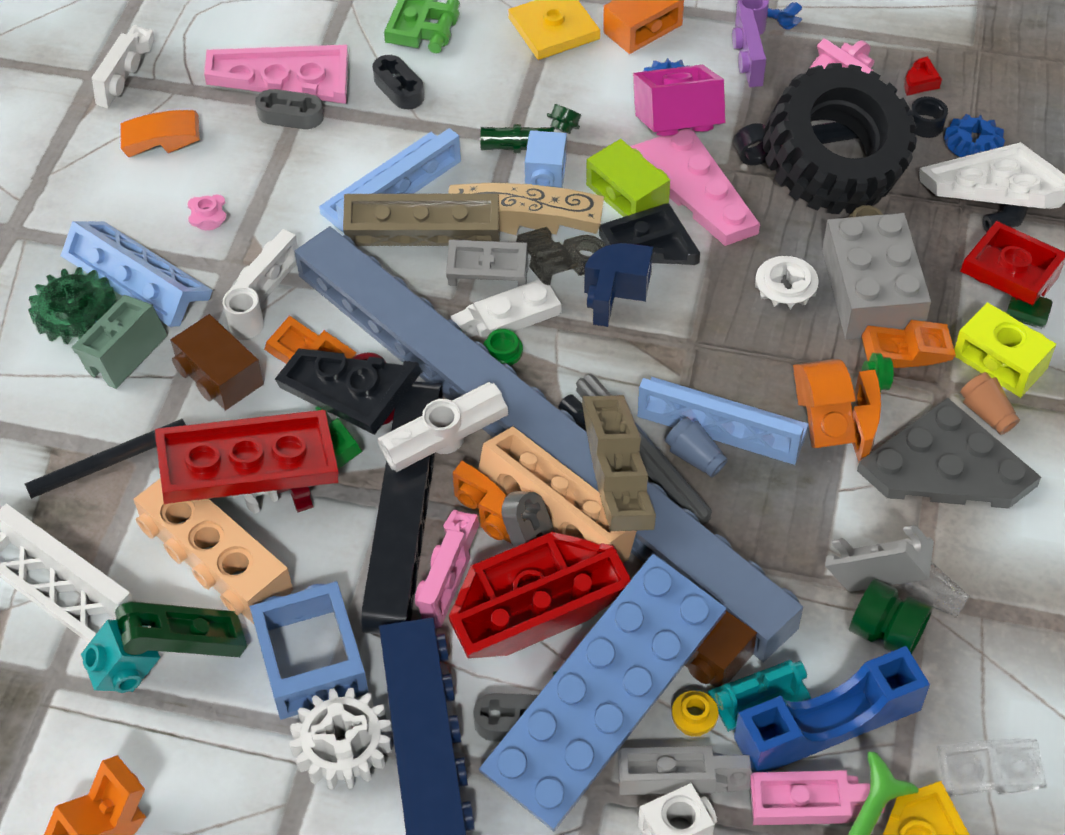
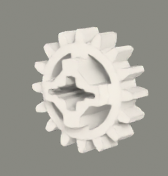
[289,688,393,790]

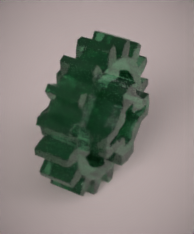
[28,267,117,344]

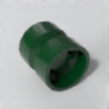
[849,579,933,654]

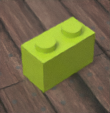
[586,138,670,217]

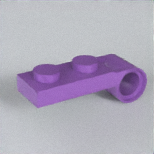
[732,0,769,87]

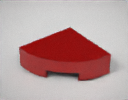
[904,56,942,96]

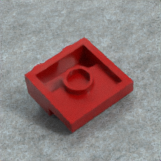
[960,221,1065,305]

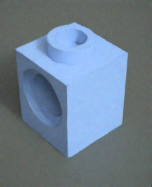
[525,131,567,188]

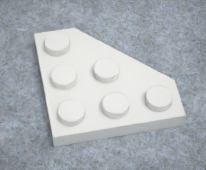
[919,142,1065,209]

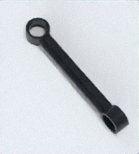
[734,97,948,166]

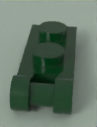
[115,602,247,657]

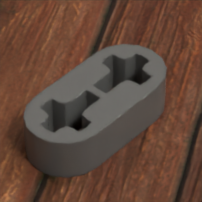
[255,89,324,129]
[501,491,555,548]
[473,693,538,742]

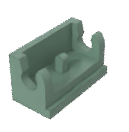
[71,295,168,389]

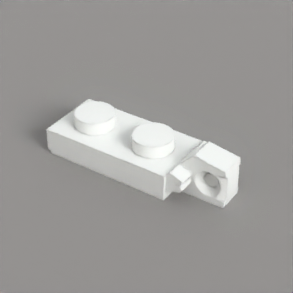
[92,24,154,108]
[451,277,562,338]

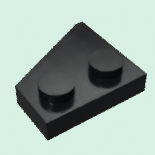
[599,203,700,265]

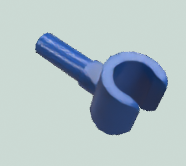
[767,2,803,30]

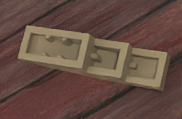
[582,395,656,531]

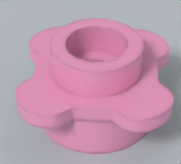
[187,194,226,230]

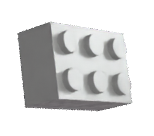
[822,213,931,339]

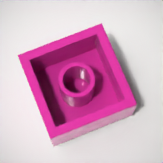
[633,64,725,136]

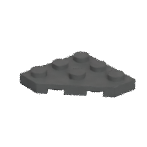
[857,398,1041,509]

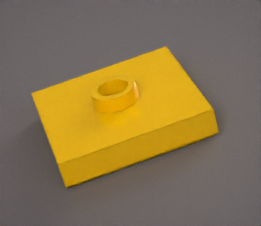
[508,0,600,60]

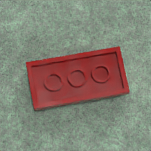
[155,410,338,504]

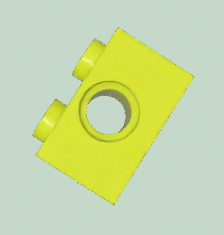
[954,302,1056,398]

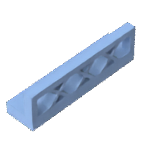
[319,128,461,233]
[61,221,213,327]
[637,377,809,465]

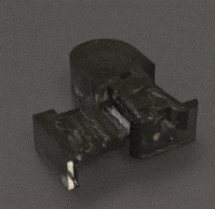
[516,227,606,285]

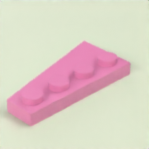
[204,45,348,104]
[631,128,760,246]

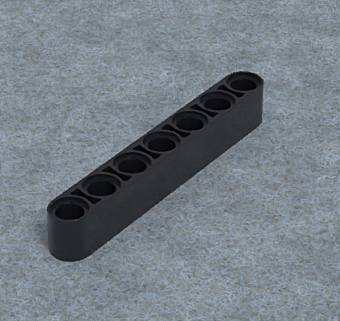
[361,382,443,634]

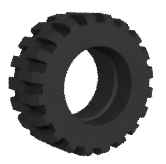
[763,63,917,214]

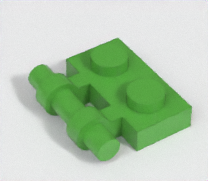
[384,0,460,53]

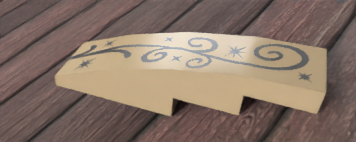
[448,183,604,235]

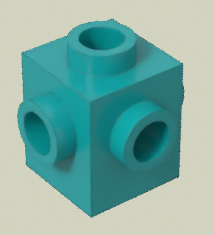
[81,619,161,693]

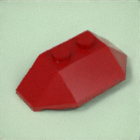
[449,532,631,659]

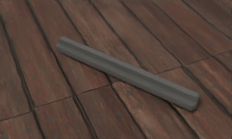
[576,374,712,525]

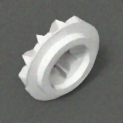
[755,256,819,309]

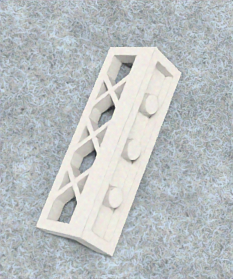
[0,503,134,643]

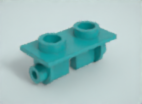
[708,660,811,732]

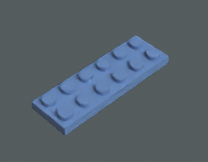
[479,554,727,832]

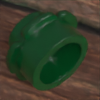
[547,104,581,134]

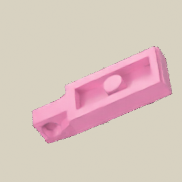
[415,510,479,629]
[750,770,886,825]

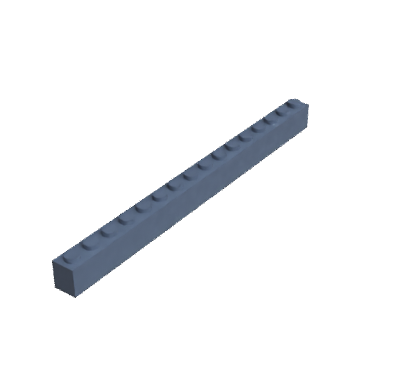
[294,226,804,663]

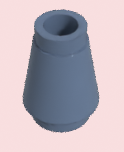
[665,417,728,478]

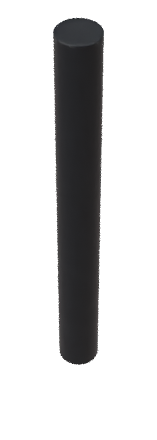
[24,419,186,499]

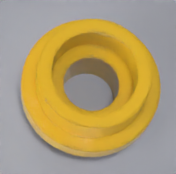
[672,691,719,737]

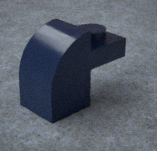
[584,243,653,327]

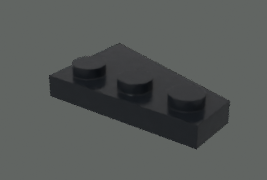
[275,348,422,435]

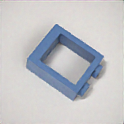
[250,581,369,720]

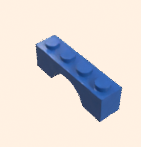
[734,646,930,773]

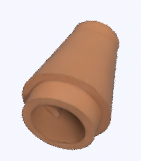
[960,372,1020,435]

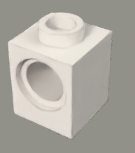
[638,783,717,835]

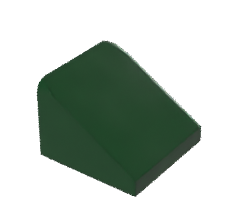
[1006,296,1053,329]

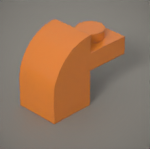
[793,359,856,448]
[44,755,146,835]

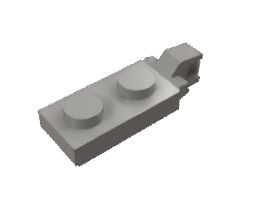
[618,746,752,795]

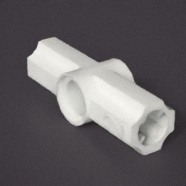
[378,382,508,472]

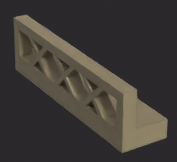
[343,193,500,246]

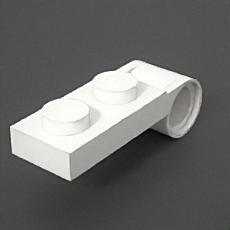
[223,229,298,339]

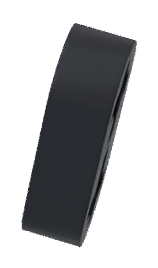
[373,55,424,109]

